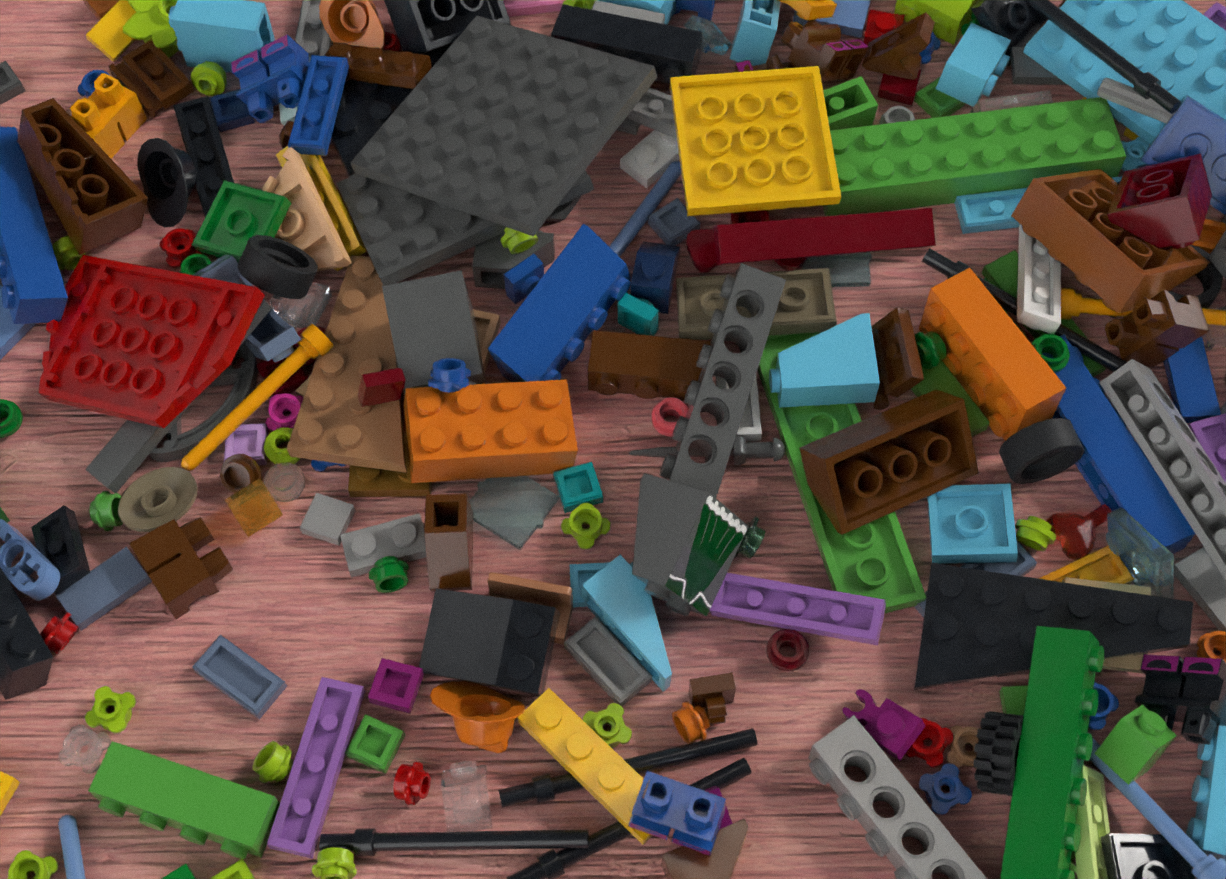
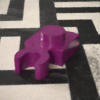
[842,689,925,761]

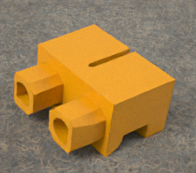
[70,73,148,159]

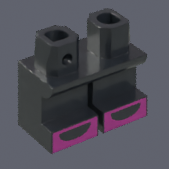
[1134,654,1226,745]

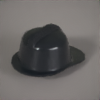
[137,138,197,228]

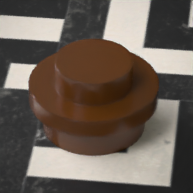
[220,453,261,494]

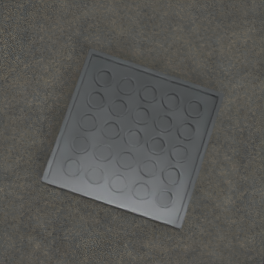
[350,16,657,236]

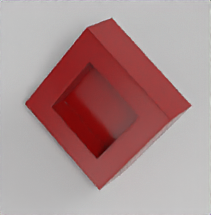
[863,9,905,45]

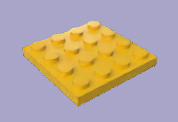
[670,66,841,216]

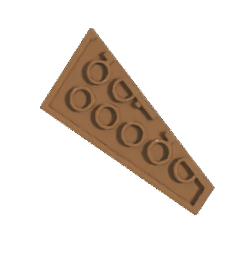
[287,255,407,473]

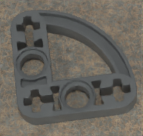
[148,344,258,462]

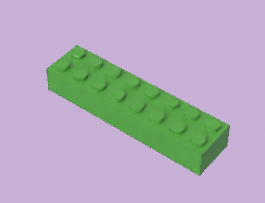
[822,97,1126,216]

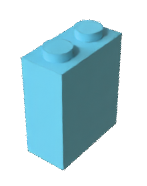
[169,0,275,73]

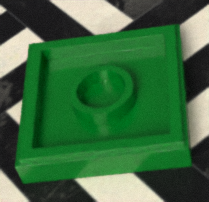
[192,180,291,263]

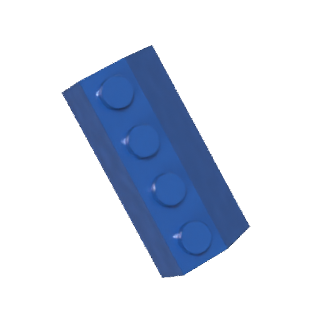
[488,224,631,382]

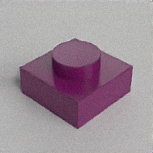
[368,658,424,714]

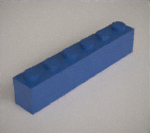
[0,127,68,324]
[1042,335,1195,568]

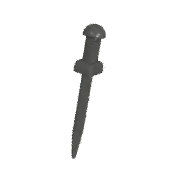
[629,436,786,465]

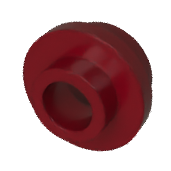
[766,629,809,671]

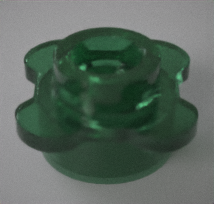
[734,516,766,559]

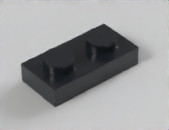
[31,505,90,595]

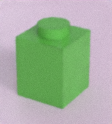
[1094,705,1177,785]

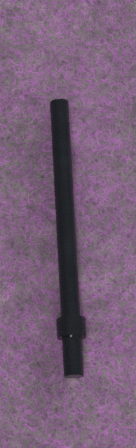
[1024,0,1181,114]
[922,248,1127,372]
[498,728,758,808]
[506,758,751,879]
[319,828,589,856]

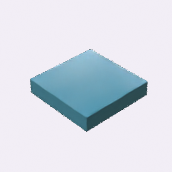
[927,484,1018,564]

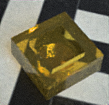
[224,478,283,537]

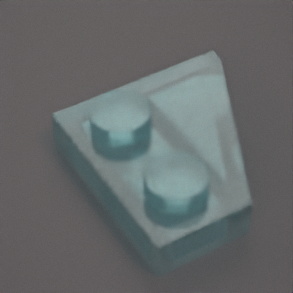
[1106,507,1174,599]

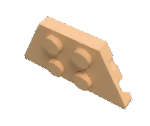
[262,147,352,271]

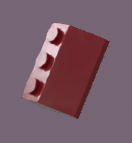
[1107,153,1212,249]

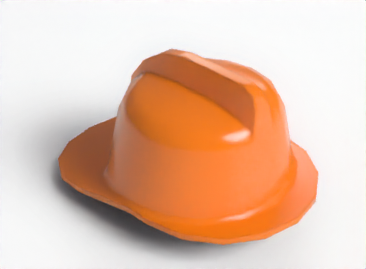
[319,0,385,49]
[430,681,525,753]

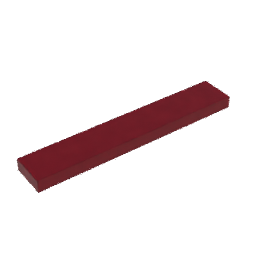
[713,208,936,265]

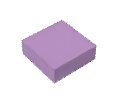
[224,423,268,465]

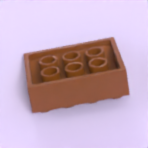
[1011,169,1209,313]

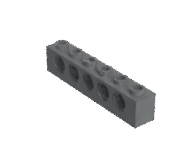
[659,263,786,498]

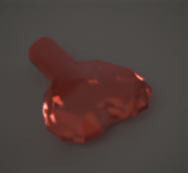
[1046,504,1113,560]

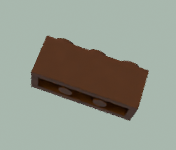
[587,330,711,402]

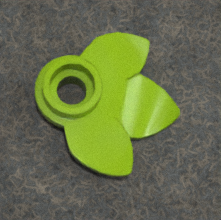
[123,0,177,48]

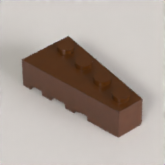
[17,98,148,255]

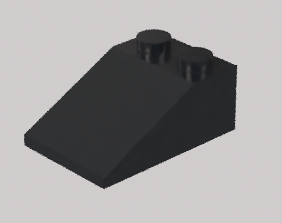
[384,0,511,54]
[419,588,560,696]

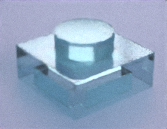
[684,15,732,55]

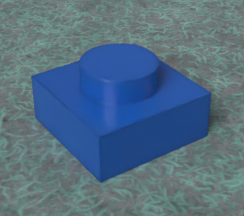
[504,254,544,305]

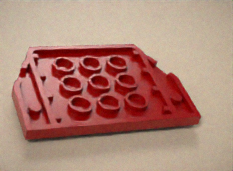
[38,255,265,429]

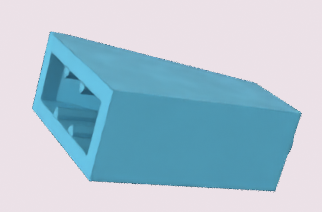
[769,313,880,408]

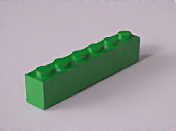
[1000,626,1104,879]

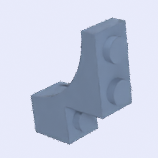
[193,255,301,362]

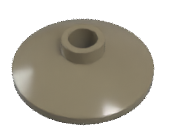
[118,467,198,532]

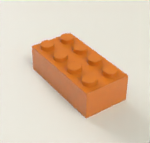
[919,268,1066,441]
[404,379,578,483]

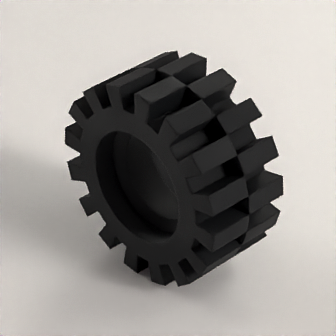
[974,711,1024,796]

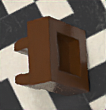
[688,672,736,725]

